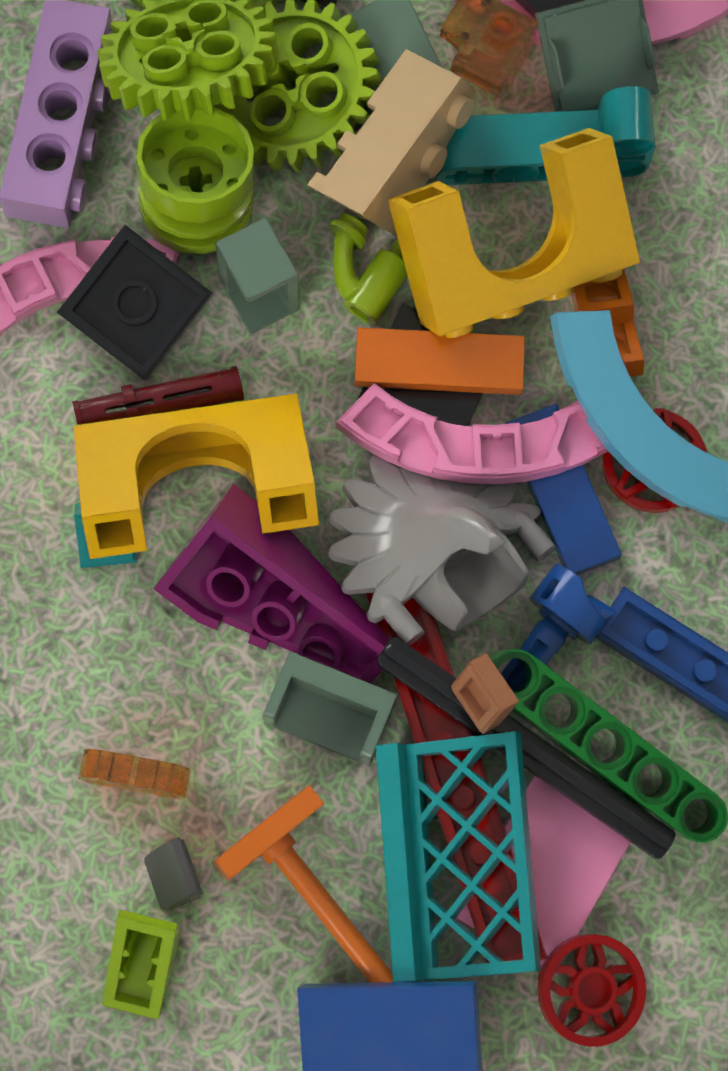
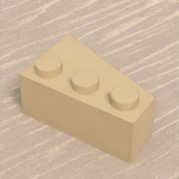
[307,49,477,236]

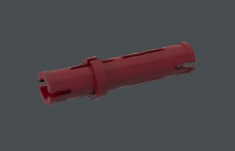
[72,366,244,425]

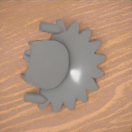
[328,455,556,646]

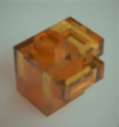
[440,0,539,96]

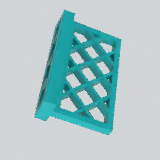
[376,731,541,982]

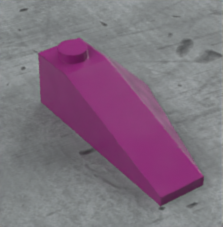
[153,484,390,684]

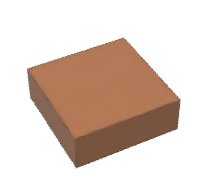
[451,653,520,734]

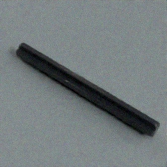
[376,637,676,860]

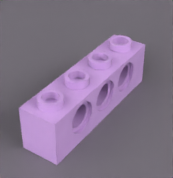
[0,0,112,228]

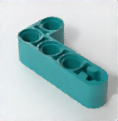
[437,86,656,185]

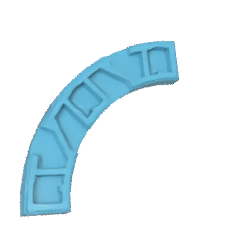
[550,310,728,523]

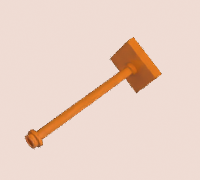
[212,785,393,983]

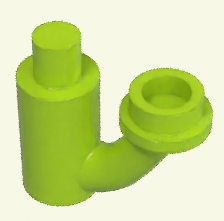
[328,213,408,325]

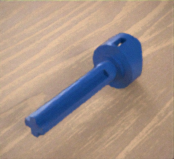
[473,564,615,736]

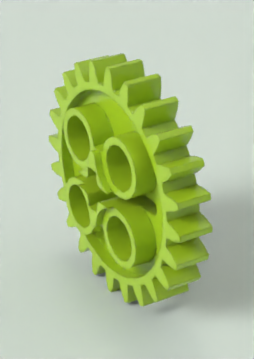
[97,0,279,121]
[214,0,383,173]

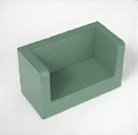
[215,217,299,333]
[263,651,397,767]

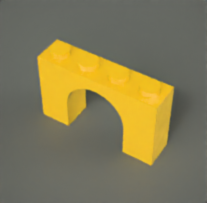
[388,128,640,338]
[73,393,319,559]

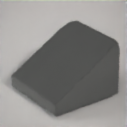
[144,837,203,911]

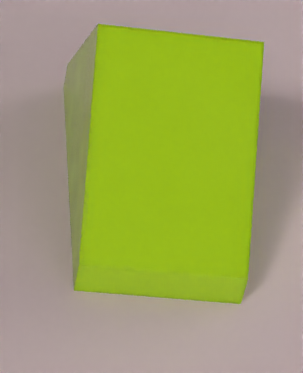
[102,909,182,1020]

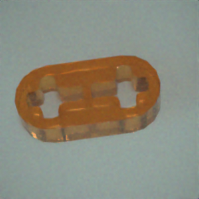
[78,749,191,800]

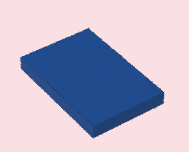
[297,981,483,1071]

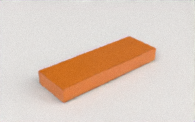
[354,327,525,395]

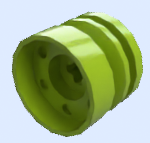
[136,107,254,254]

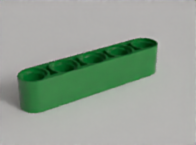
[489,649,728,843]

